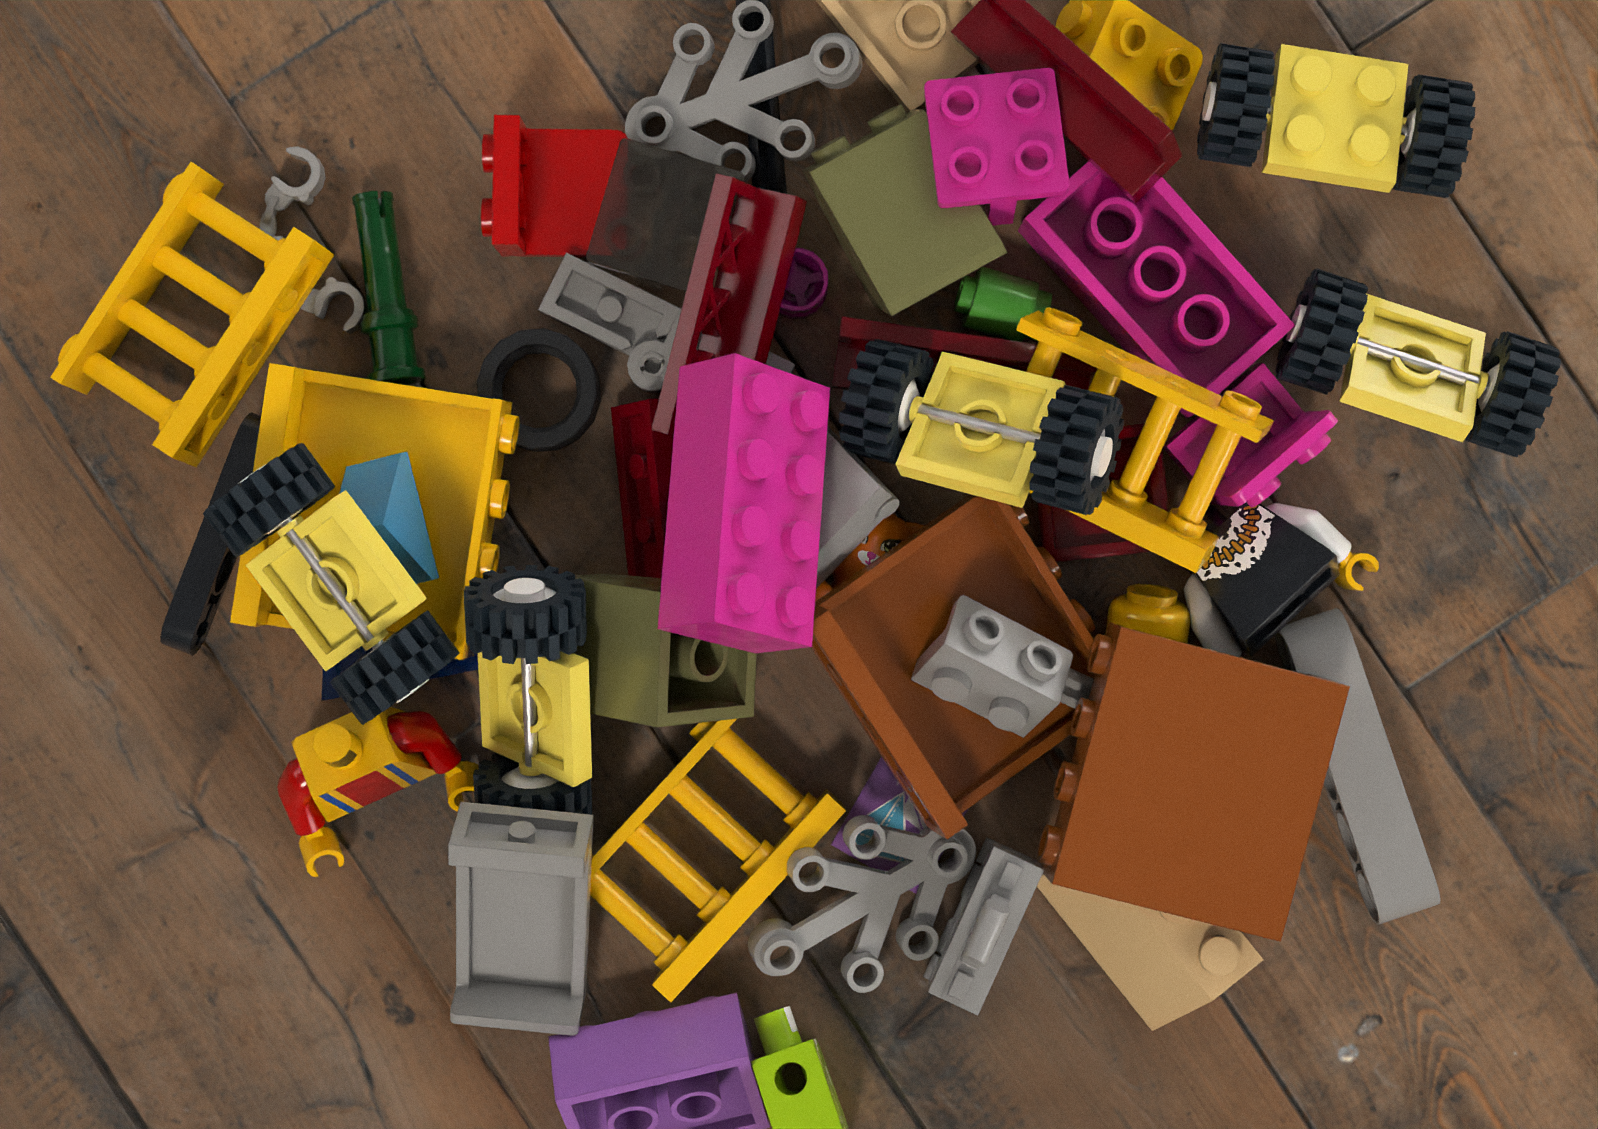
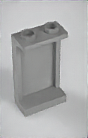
[448,802,593,1036]

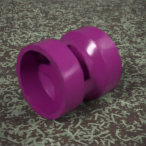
[779,248,828,319]

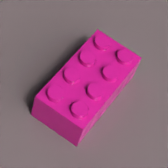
[1018,161,1296,419]
[657,353,830,653]

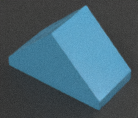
[339,451,439,584]

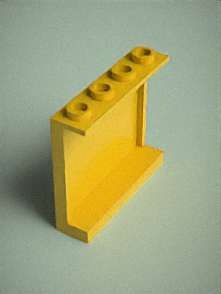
[230,363,520,660]

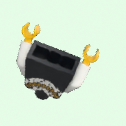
[1184,502,1379,658]

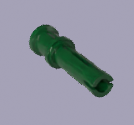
[352,191,426,385]

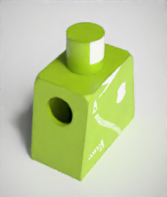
[751,1006,849,1129]

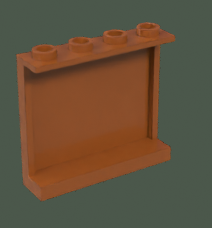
[811,494,1095,840]
[1037,622,1350,942]

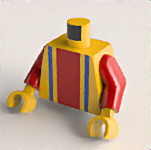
[277,707,479,877]

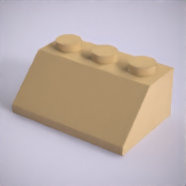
[1037,874,1263,1031]

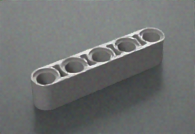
[1275,608,1440,925]

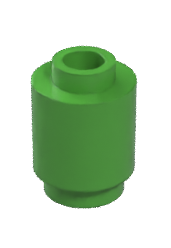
[953,266,1052,342]

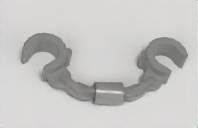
[260,146,368,334]

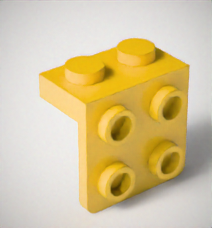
[1056,0,1203,131]

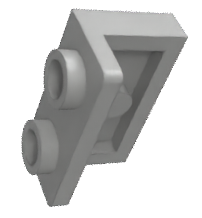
[911,595,1073,738]

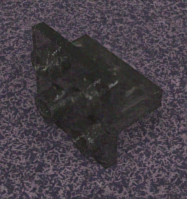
[586,138,744,293]

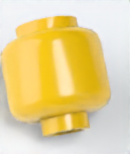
[1105,584,1191,643]

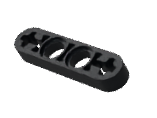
[160,412,261,656]

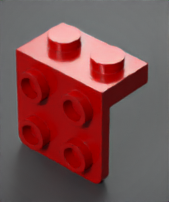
[481,115,629,258]

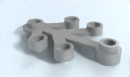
[625,0,862,182]
[748,815,976,993]

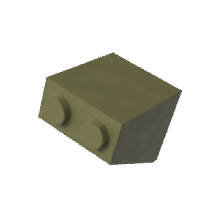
[802,104,1007,316]
[574,574,757,727]

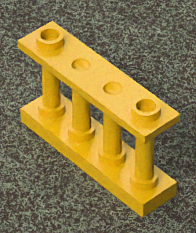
[50,162,334,468]
[1016,308,1274,573]
[590,719,846,1002]

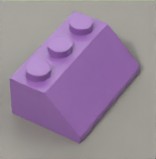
[548,993,770,1129]

